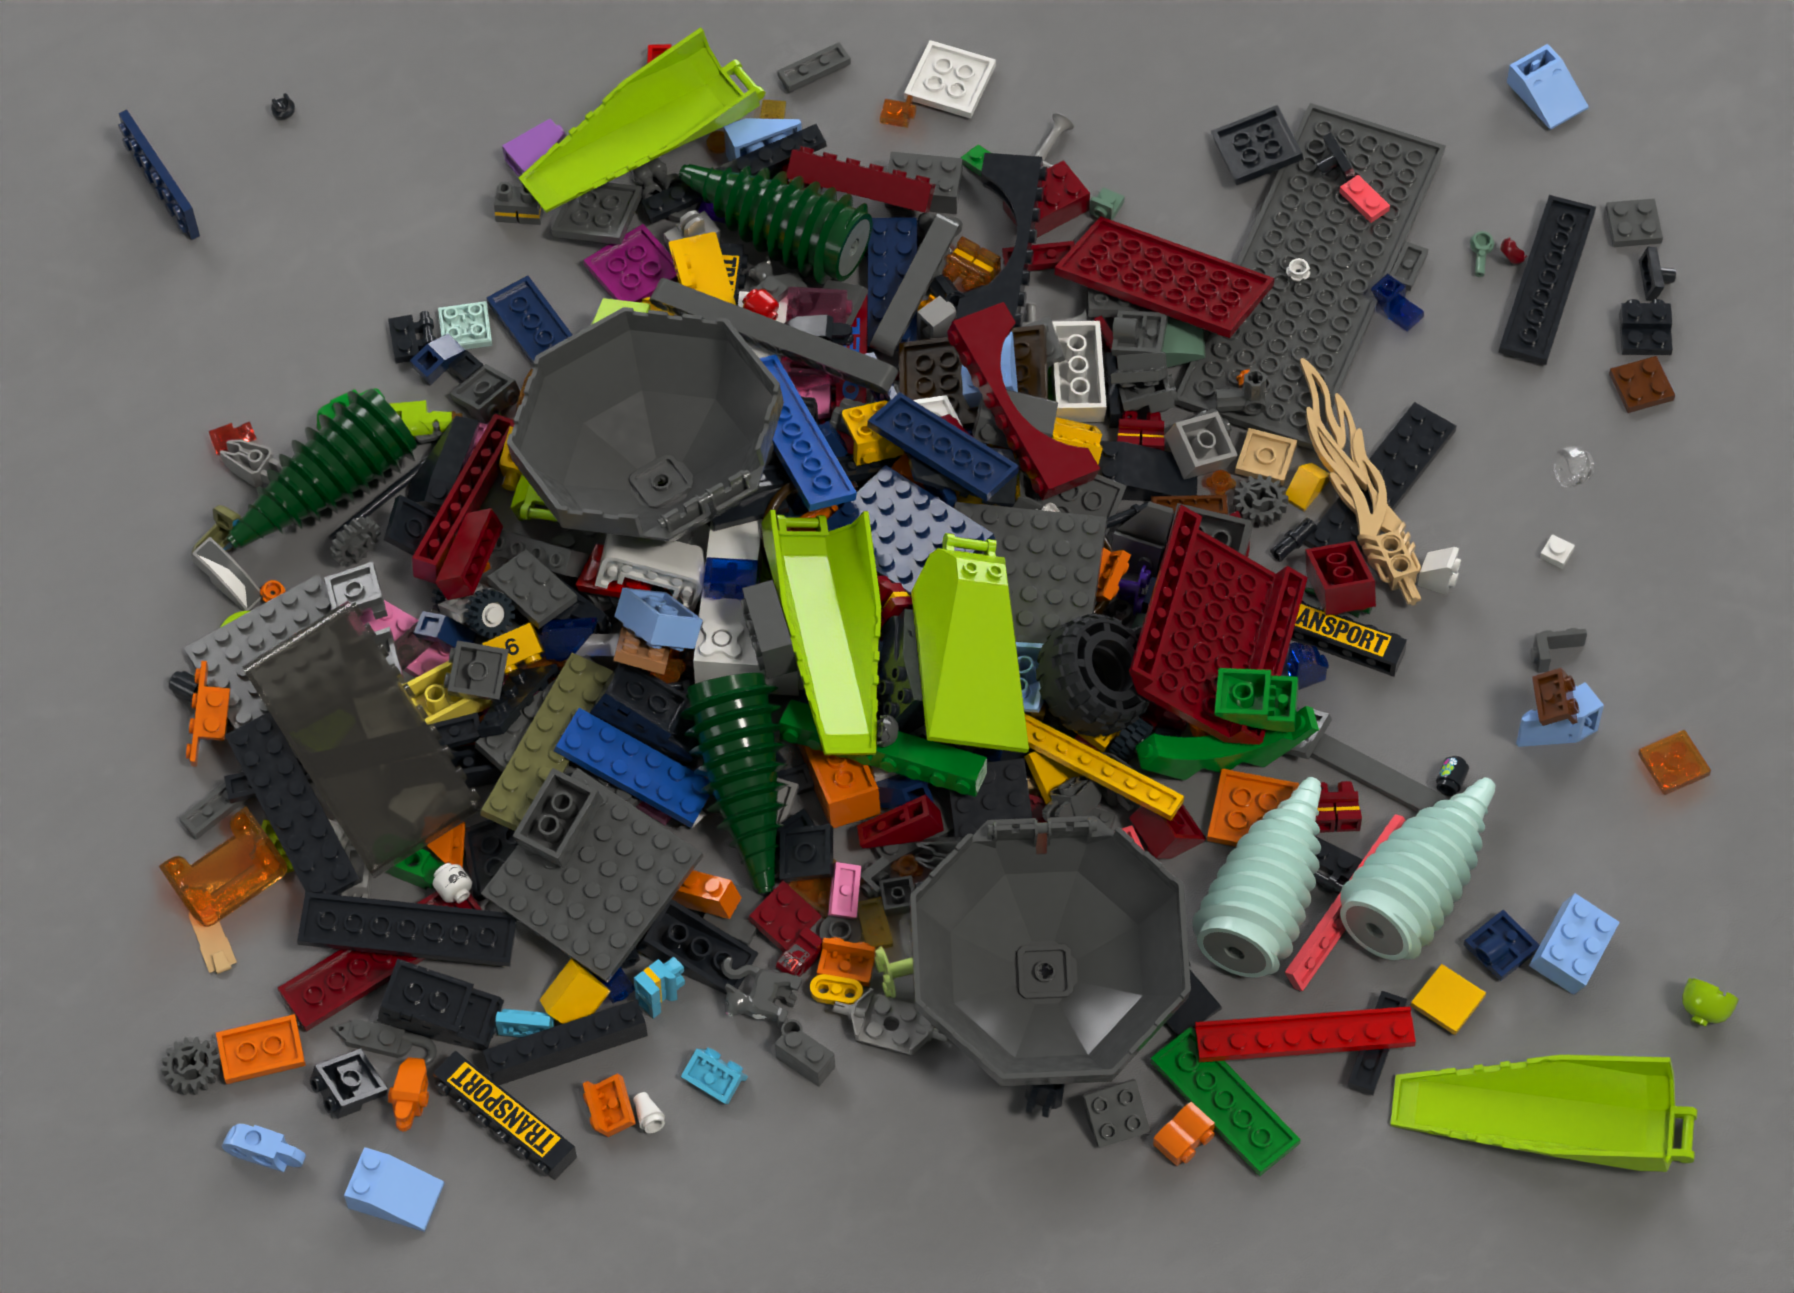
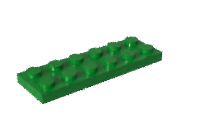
[1150,1026,1301,1176]

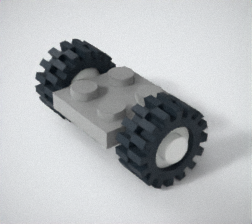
[431,583,515,638]

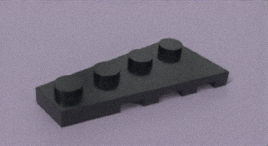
[477,664,560,738]

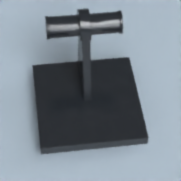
[1166,962,1222,1036]

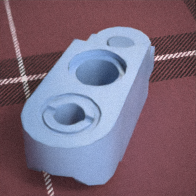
[222,1124,306,1172]

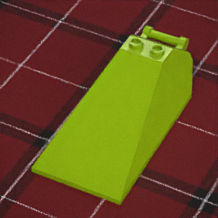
[911,533,1029,753]

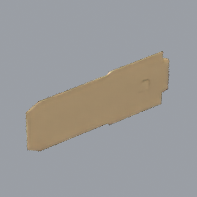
[189,903,237,974]

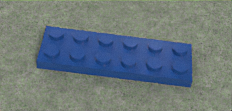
[554,708,710,828]

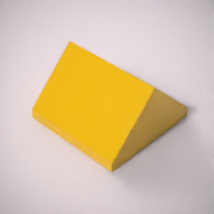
[539,958,611,1024]

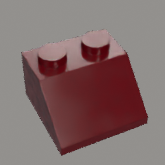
[1129,803,1206,859]

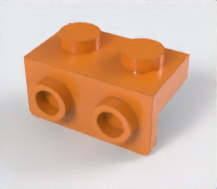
[1096,548,1131,602]
[817,937,876,987]
[583,1073,636,1137]

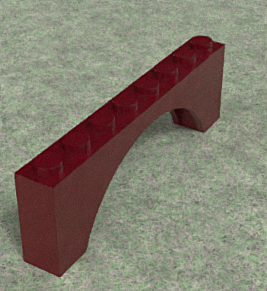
[947,302,1100,501]

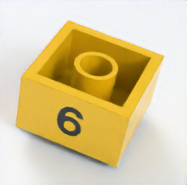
[482,623,545,675]

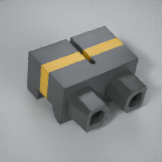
[494,182,543,225]

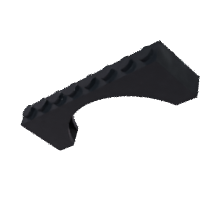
[956,152,1047,328]

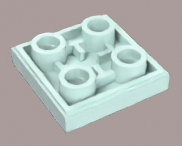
[438,301,493,350]

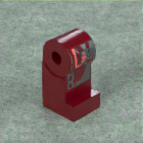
[776,927,823,977]

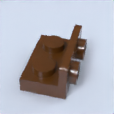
[1532,667,1580,726]

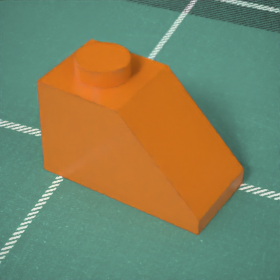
[422,813,465,868]

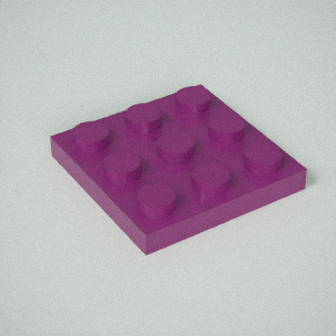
[584,224,678,303]

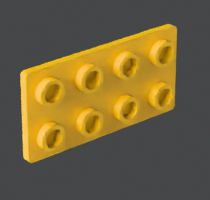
[669,232,736,305]

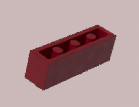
[435,508,503,600]

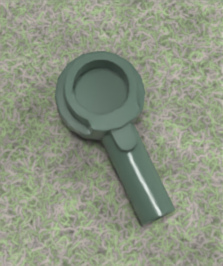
[1470,231,1494,277]

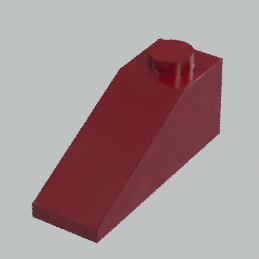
[857,795,944,849]

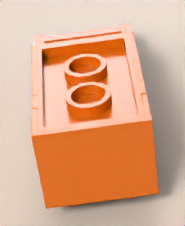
[798,744,881,829]

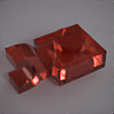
[208,421,257,456]

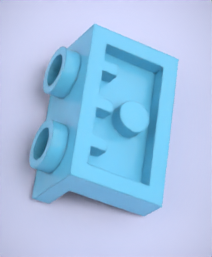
[495,1009,555,1037]
[681,1047,748,1104]

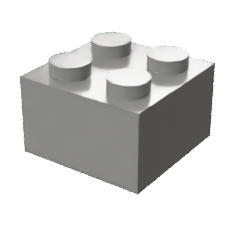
[1164,411,1238,479]

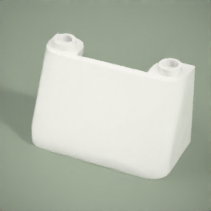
[595,534,707,612]

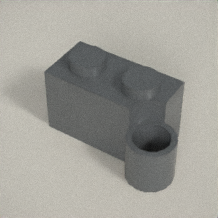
[775,1019,835,1087]

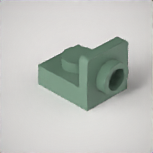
[1090,187,1125,221]

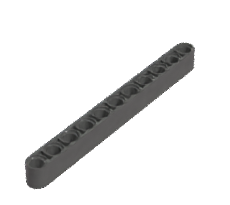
[649,278,898,395]

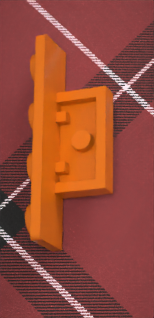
[186,661,230,767]

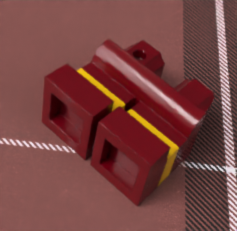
[1117,410,1164,451]
[877,576,913,635]
[1315,781,1362,833]

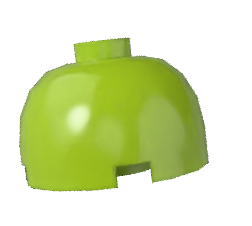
[1682,978,1739,1027]

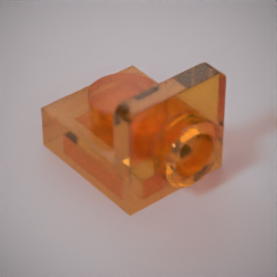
[880,95,917,128]

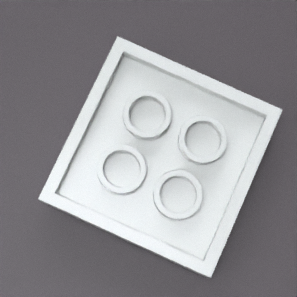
[904,40,996,119]

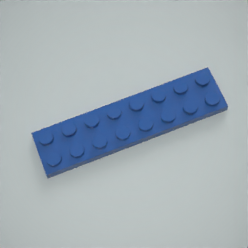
[759,354,857,512]

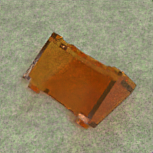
[159,806,287,927]

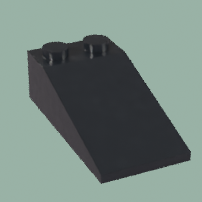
[1098,441,1198,501]
[636,899,759,995]

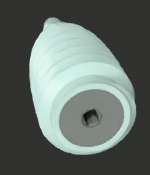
[1192,777,1321,978]
[1340,777,1496,960]

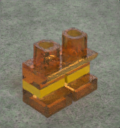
[943,236,1001,291]

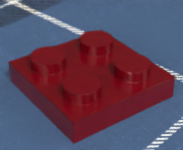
[747,881,822,953]

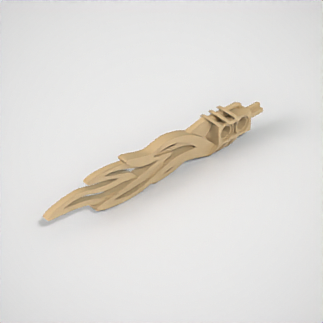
[1300,358,1421,606]

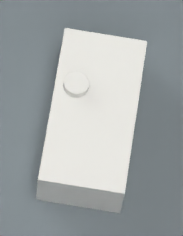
[1051,321,1106,422]

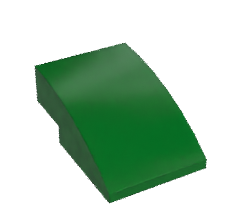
[1215,668,1299,732]

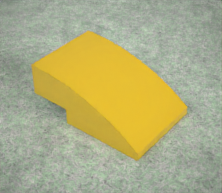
[1052,417,1103,464]

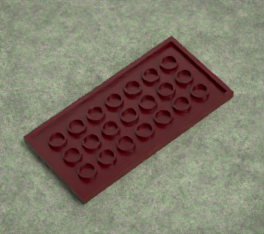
[1054,216,1274,338]

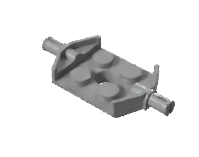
[833,988,948,1055]

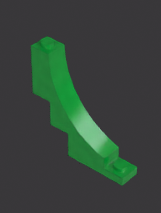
[1136,706,1319,780]

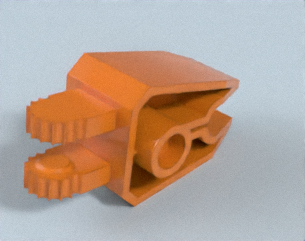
[388,1057,429,1132]

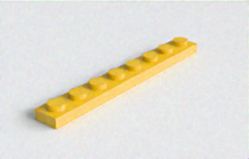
[1025,714,1184,821]

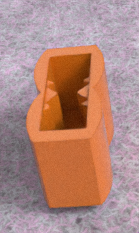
[1153,1102,1215,1166]

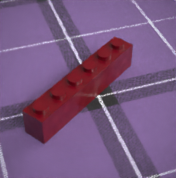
[787,146,936,213]

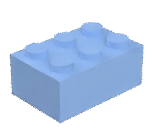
[615,588,703,651]
[1529,893,1620,995]

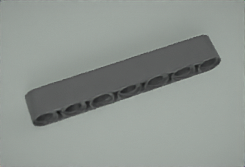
[870,213,960,357]

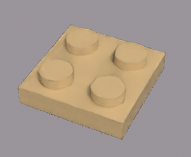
[1235,428,1297,486]

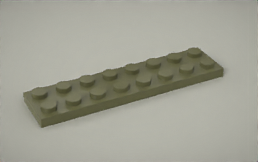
[480,653,613,831]

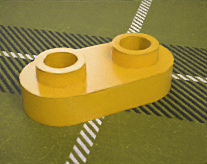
[810,974,863,1005]

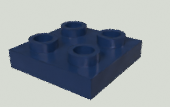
[1464,909,1540,981]

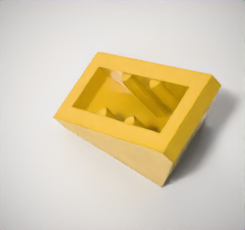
[1286,463,1330,512]

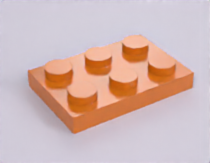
[216,1014,306,1084]

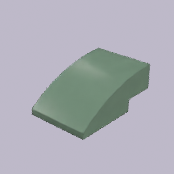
[1163,316,1205,368]

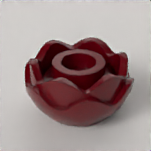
[1500,237,1528,264]

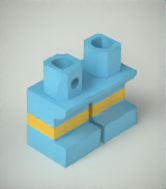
[634,957,685,1019]

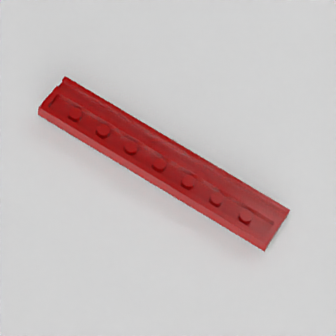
[1195,1006,1416,1062]

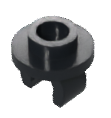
[271,93,295,119]

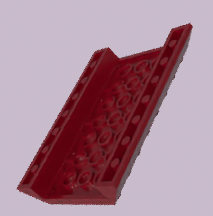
[1129,504,1308,745]

